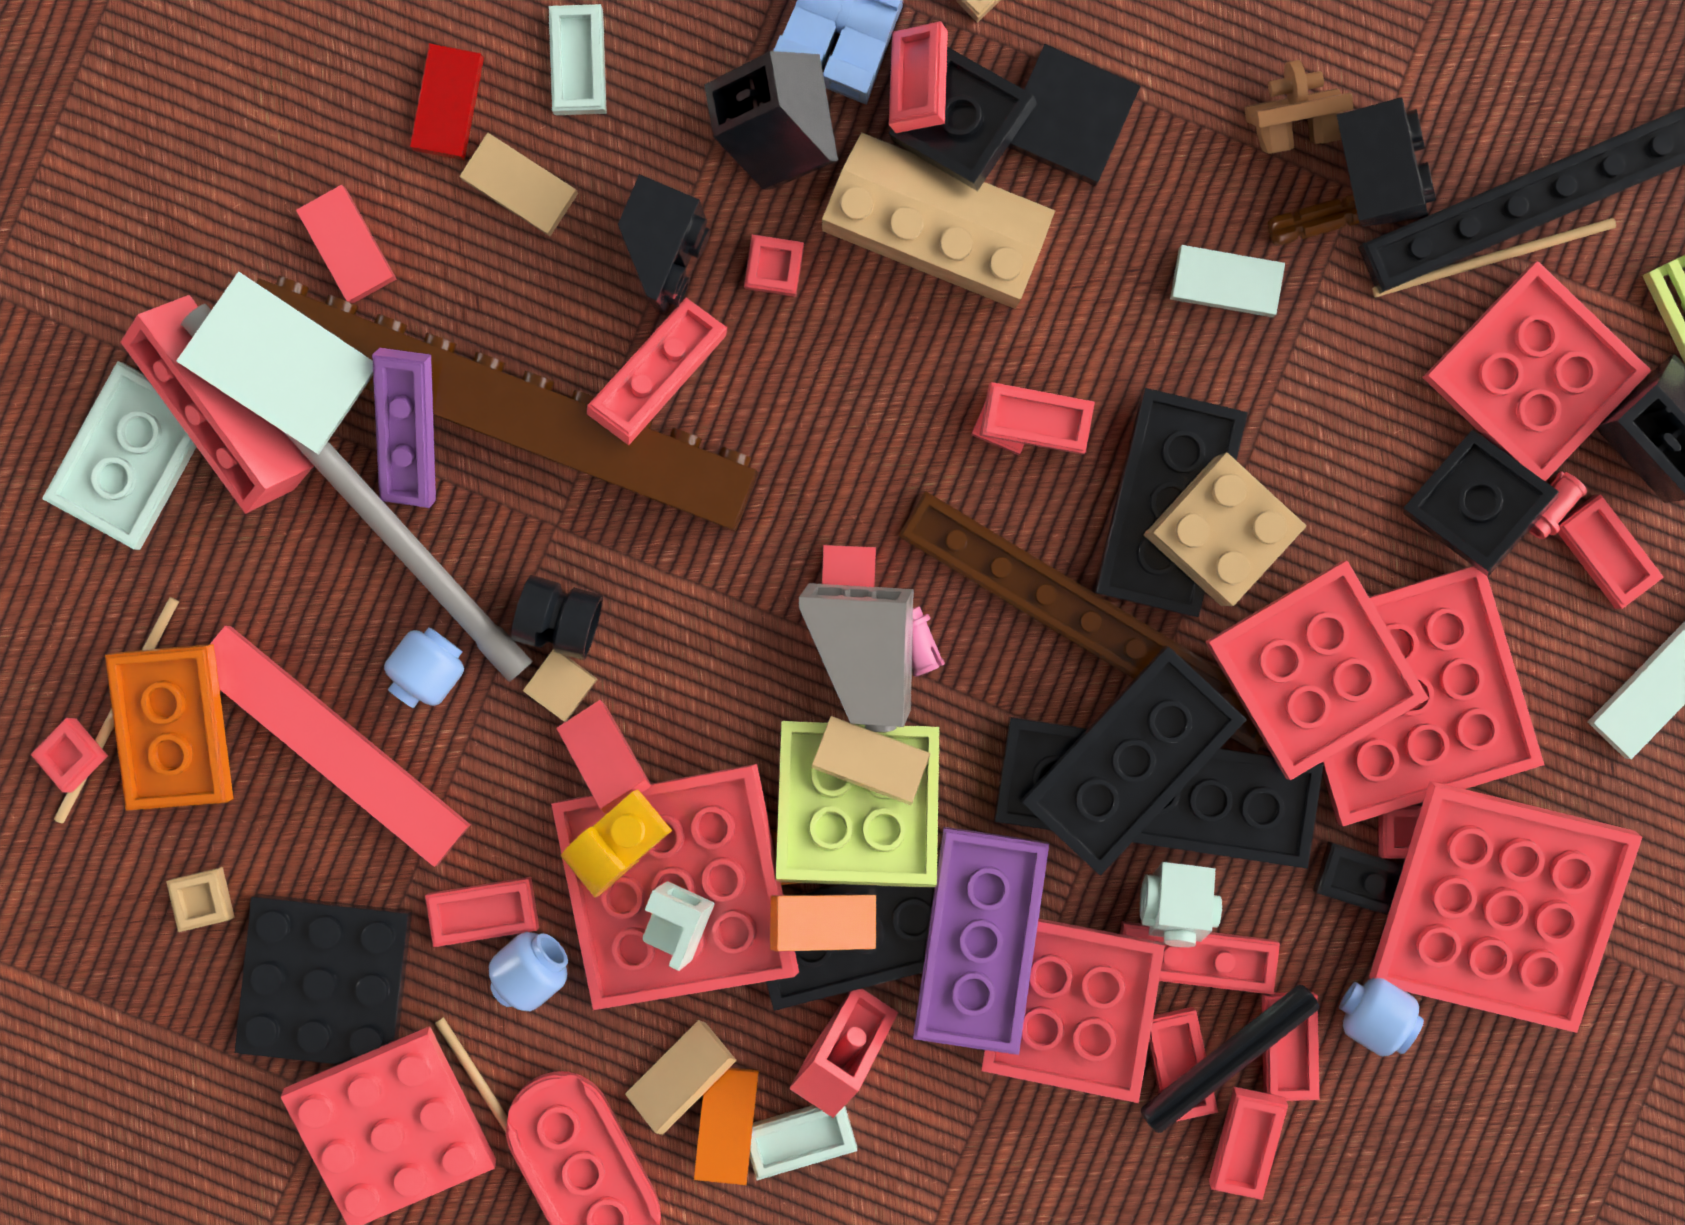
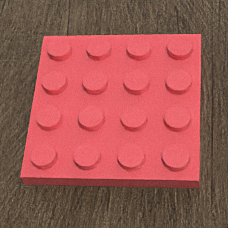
[1321,565,1545,826]
[551,764,799,1010]
[1369,781,1642,1033]

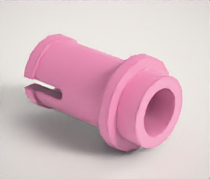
[912,606,945,677]

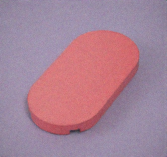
[506,1071,661,1225]

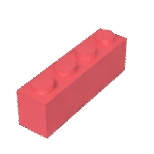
[121,295,314,514]

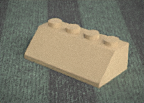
[822,132,1055,309]

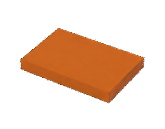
[105,644,234,811]

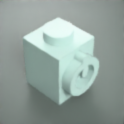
[1140,862,1222,947]

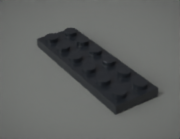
[994,717,1324,869]

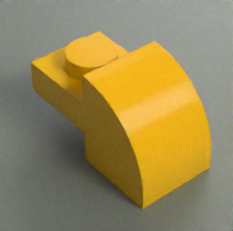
[561,789,672,897]

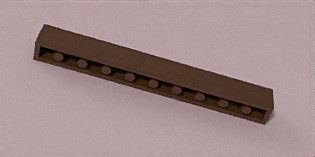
[257,276,758,531]

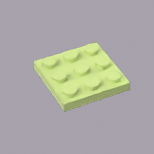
[776,721,939,887]

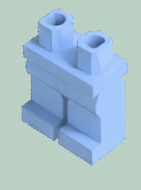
[773,0,903,105]

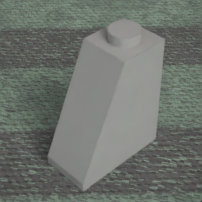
[799,583,914,732]

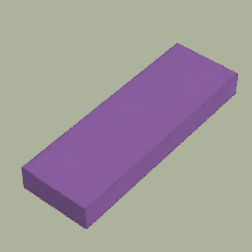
[372,348,436,508]

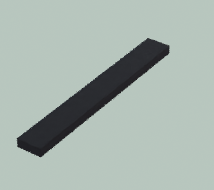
[1358,107,1685,294]

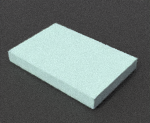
[177,271,373,455]
[42,361,196,550]

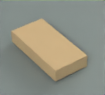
[459,133,578,237]
[812,716,931,806]
[625,1020,737,1135]

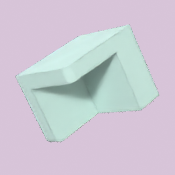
[643,881,715,971]

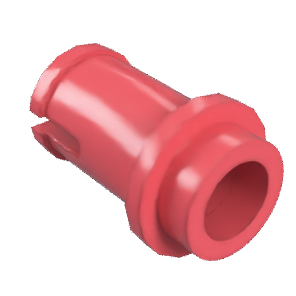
[1528,471,1587,540]

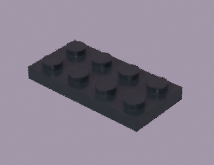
[1094,388,1248,617]
[1021,646,1247,876]
[766,857,939,1011]

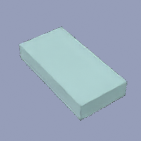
[549,4,607,115]
[1170,245,1285,317]
[750,1105,857,1180]

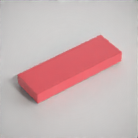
[587,298,727,445]
[1120,921,1280,995]

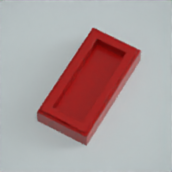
[410,43,484,160]

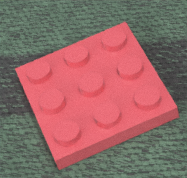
[1422,261,1652,481]
[1206,560,1429,780]
[981,919,1165,1103]
[281,1026,496,1225]

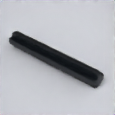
[1141,985,1320,1133]

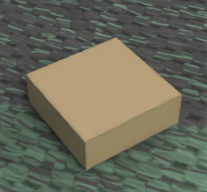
[523,649,598,722]
[166,867,235,932]

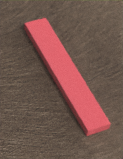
[210,626,471,867]

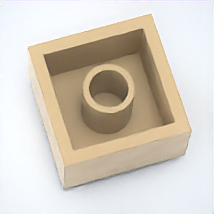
[1143,452,1307,606]

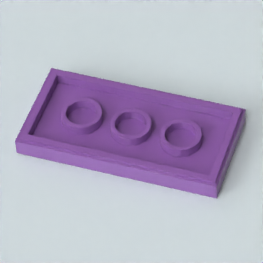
[913,827,1049,1055]

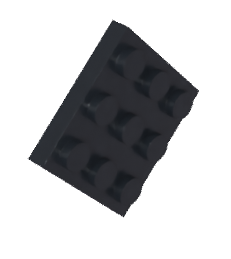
[234,894,412,1064]

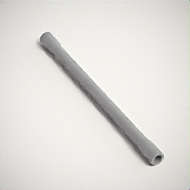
[181,304,533,682]

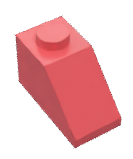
[789,988,899,1118]

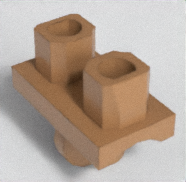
[1244,60,1354,154]

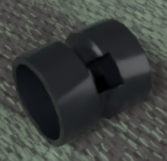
[511,575,603,660]

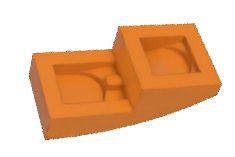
[694,1068,759,1185]

